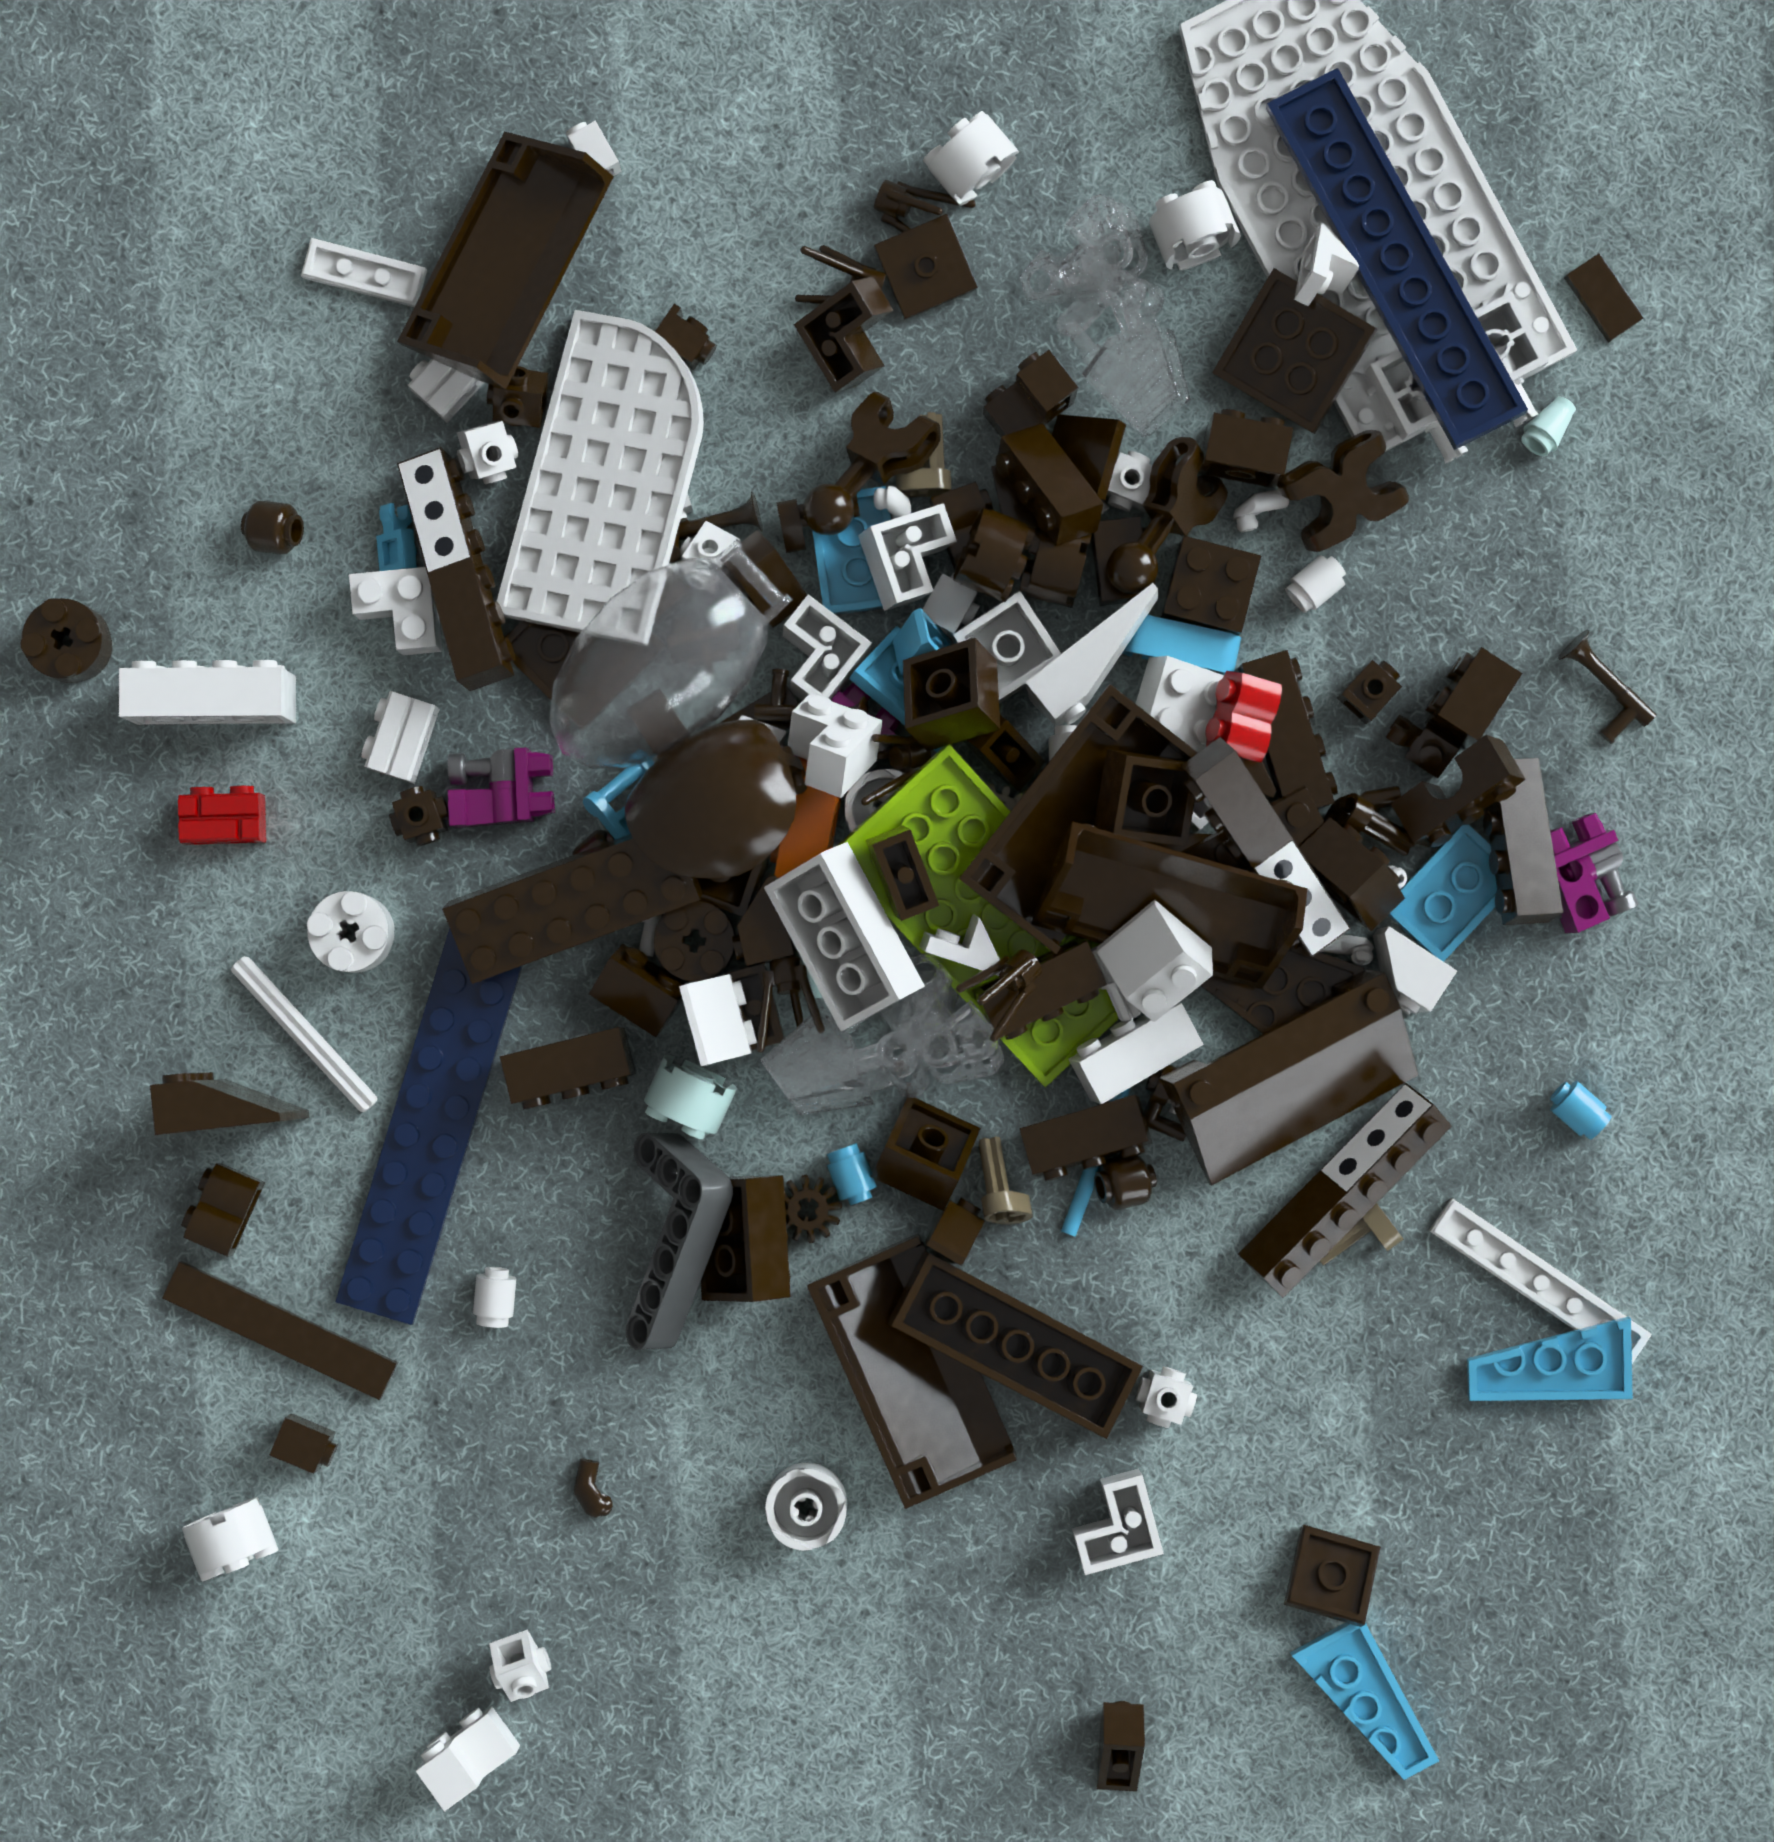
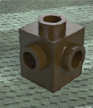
[487,366,548,428]
[389,786,449,847]

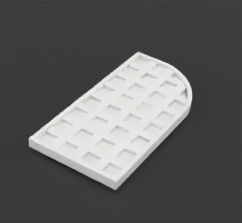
[497,310,704,646]

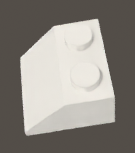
[1097,900,1213,1022]
[1373,926,1457,1015]
[679,974,757,1066]

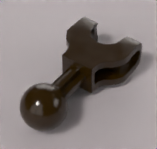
[803,392,941,536]
[1107,437,1228,594]

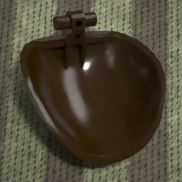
[624,720,807,878]

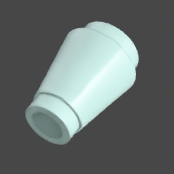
[1521,396,1576,456]

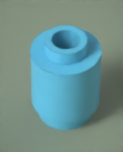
[1550,1081,1611,1140]
[827,1143,877,1205]

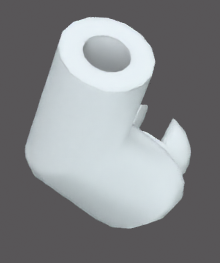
[874,486,911,519]

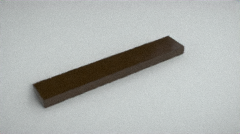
[162,1261,399,1400]

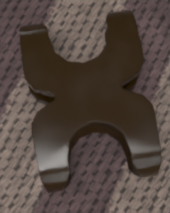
[1277,430,1409,552]

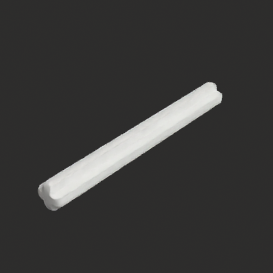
[231,956,378,1112]

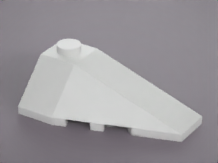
[1025,583,1158,726]

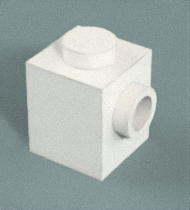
[922,573,980,638]

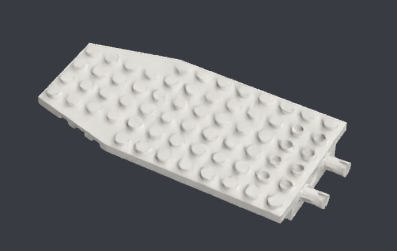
[1179,0,1577,464]

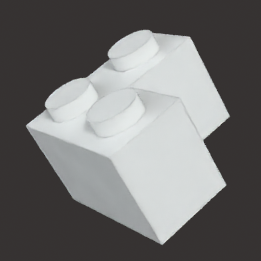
[858,503,957,611]
[349,567,442,655]
[783,594,872,701]
[788,694,883,798]
[1072,1469,1164,1575]
[416,1706,520,1812]

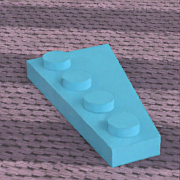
[1467,1316,1633,1401]
[1290,1623,1439,1780]

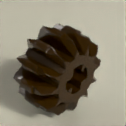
[785,1174,842,1243]

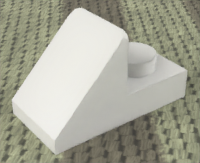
[1294,223,1359,306]
[919,914,1000,976]

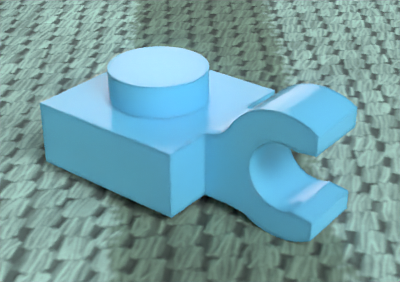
[376,503,417,571]

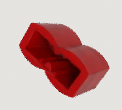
[1205,671,1282,763]

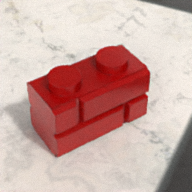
[178,785,266,845]

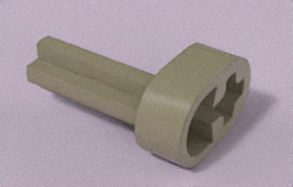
[896,412,952,498]
[979,1137,1033,1225]
[1320,1203,1404,1266]

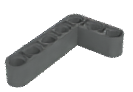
[626,1133,733,1350]

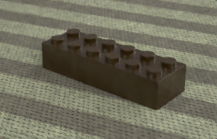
[442,834,703,984]
[887,1252,1143,1439]

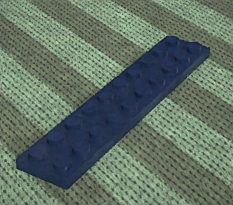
[1266,68,1528,450]
[335,928,523,1325]

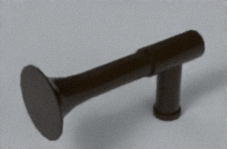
[669,491,763,562]
[1558,629,1657,744]
[754,668,868,723]

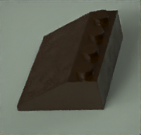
[150,1072,309,1135]

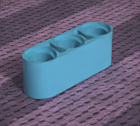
[1122,615,1241,675]

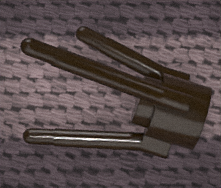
[874,179,976,233]
[795,245,886,304]
[861,734,931,806]
[956,949,1042,1042]
[757,957,825,1053]

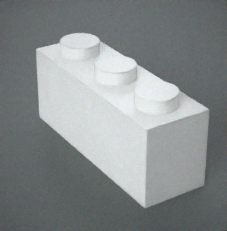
[1069,1002,1204,1104]

